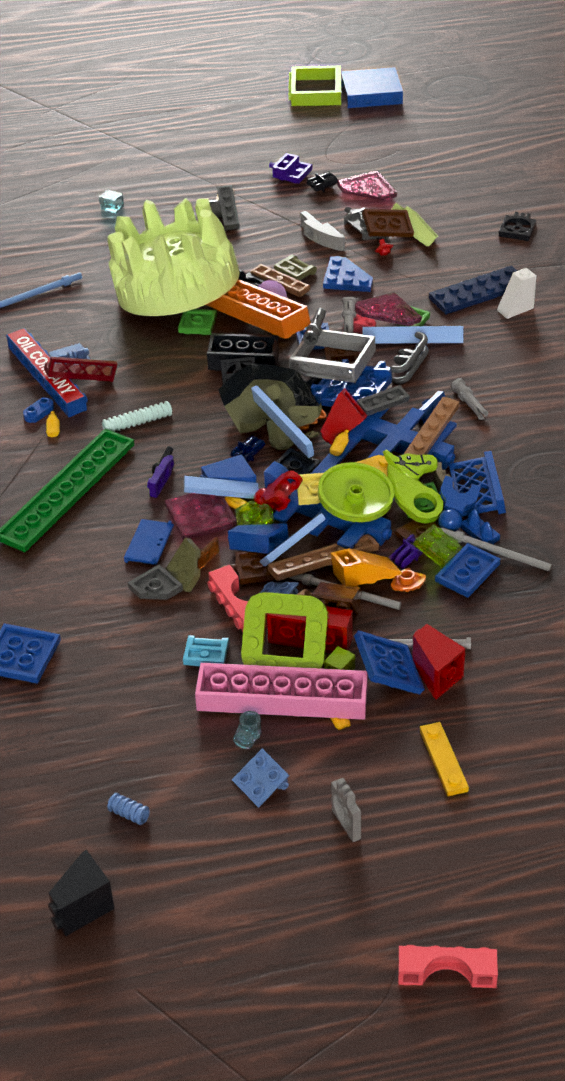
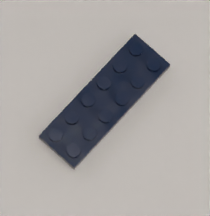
[429,266,517,315]

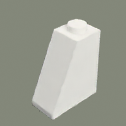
[497,268,536,319]

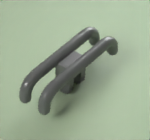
[391,332,429,384]

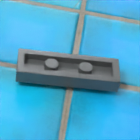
[356,385,410,416]

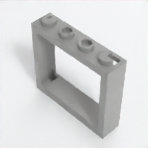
[289,329,376,383]

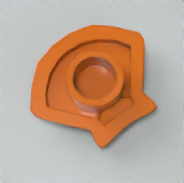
[391,568,426,592]

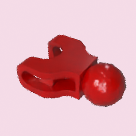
[253,470,303,512]

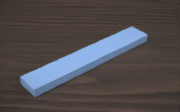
[362,326,463,344]
[251,385,314,458]

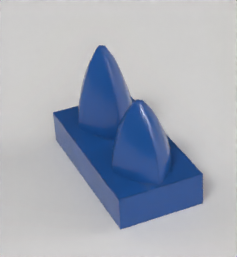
[419,391,445,423]
[460,509,500,544]

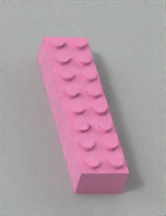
[195,663,368,720]

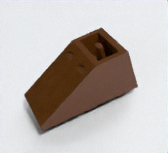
[312,582,362,616]

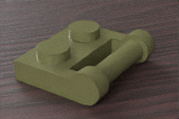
[274,255,317,281]

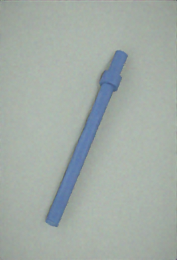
[0,273,82,308]

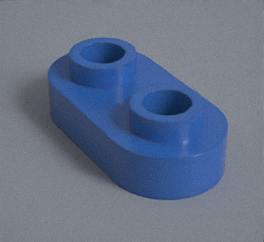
[23,397,54,423]

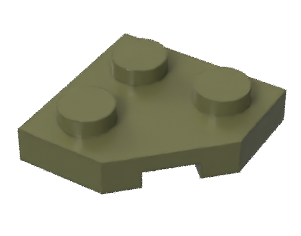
[166,538,200,592]

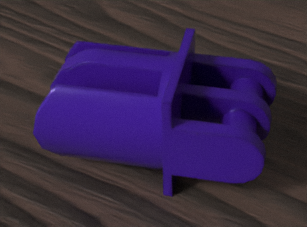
[389,534,428,570]

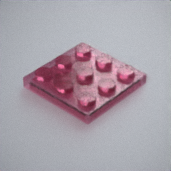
[165,493,237,540]

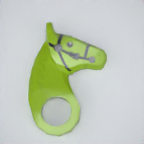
[383,450,444,524]

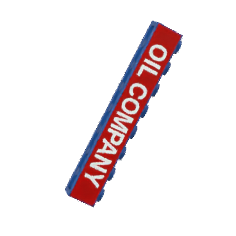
[6,328,88,417]

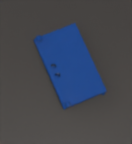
[124,519,174,565]

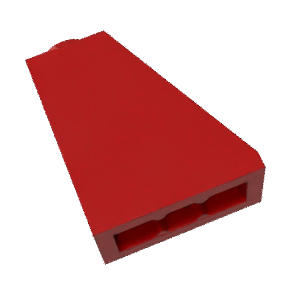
[320,388,367,445]

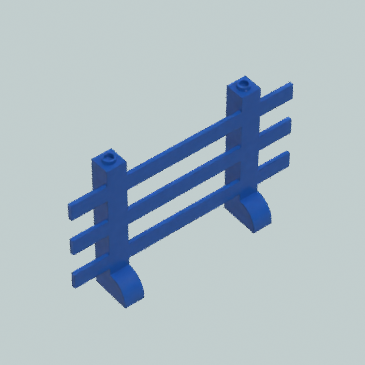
[264,391,457,549]

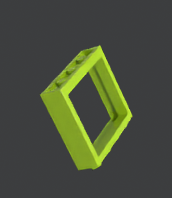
[288,66,341,106]

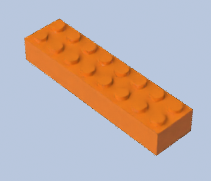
[206,279,311,339]

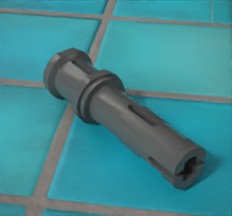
[303,308,326,345]

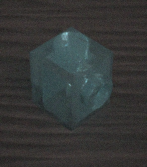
[99,190,124,214]

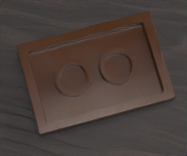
[362,209,414,237]

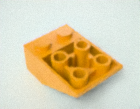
[331,548,402,587]

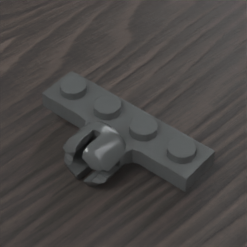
[209,185,240,230]

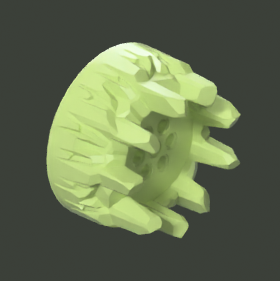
[108,198,240,316]

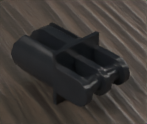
[307,172,338,192]

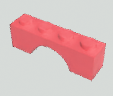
[207,564,267,632]
[398,945,498,988]

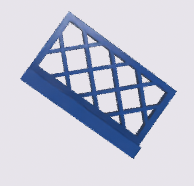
[449,451,506,517]

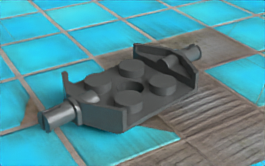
[344,206,388,242]

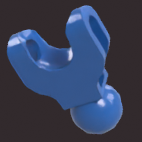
[438,476,480,531]

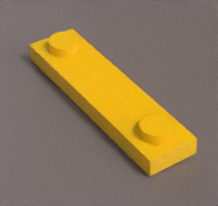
[420,722,469,797]

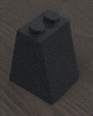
[48,850,115,936]

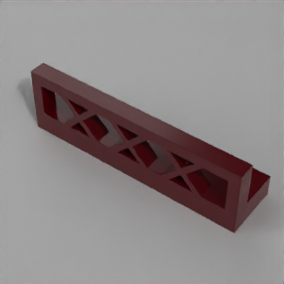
[44,356,118,382]

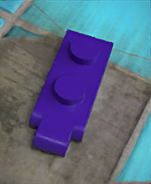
[147,455,174,498]

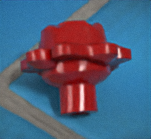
[375,239,393,256]

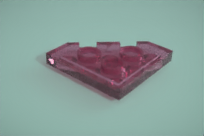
[337,170,397,200]
[355,292,422,326]

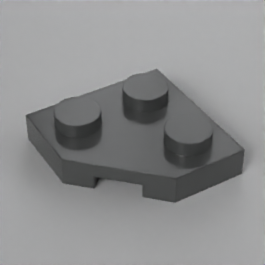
[128,565,183,600]

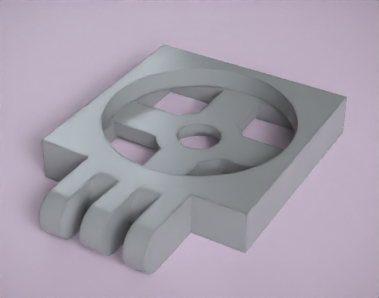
[331,778,361,842]

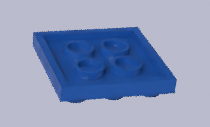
[0,623,61,684]
[354,630,425,695]

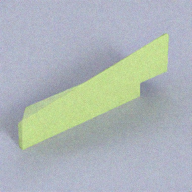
[390,203,438,246]

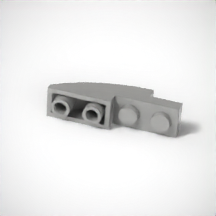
[300,211,345,251]

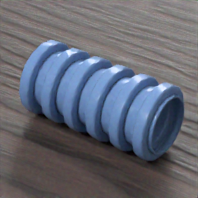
[107,792,150,825]

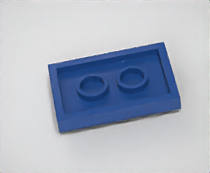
[435,543,501,598]

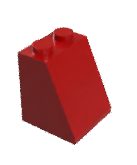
[412,624,465,700]

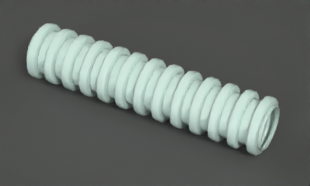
[102,401,172,432]

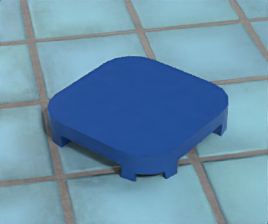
[311,359,392,407]

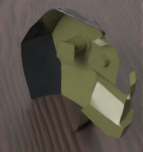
[218,364,322,450]

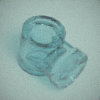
[233,711,262,749]

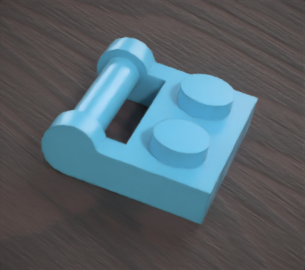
[183,635,229,666]

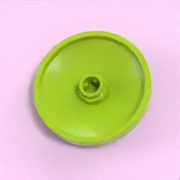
[318,462,394,522]

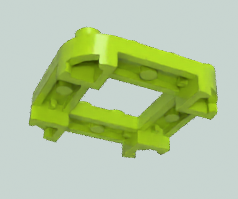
[241,592,329,669]

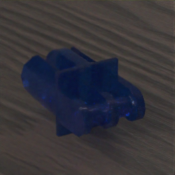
[230,435,265,463]

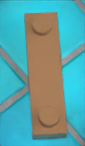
[250,264,310,297]

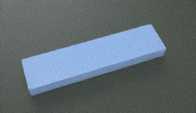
[184,476,259,499]
[260,513,325,566]

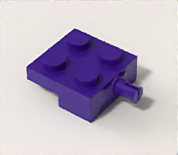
[269,153,312,184]

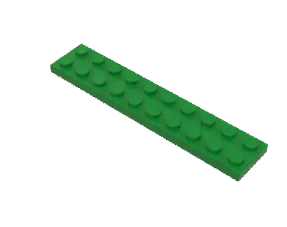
[0,429,135,552]

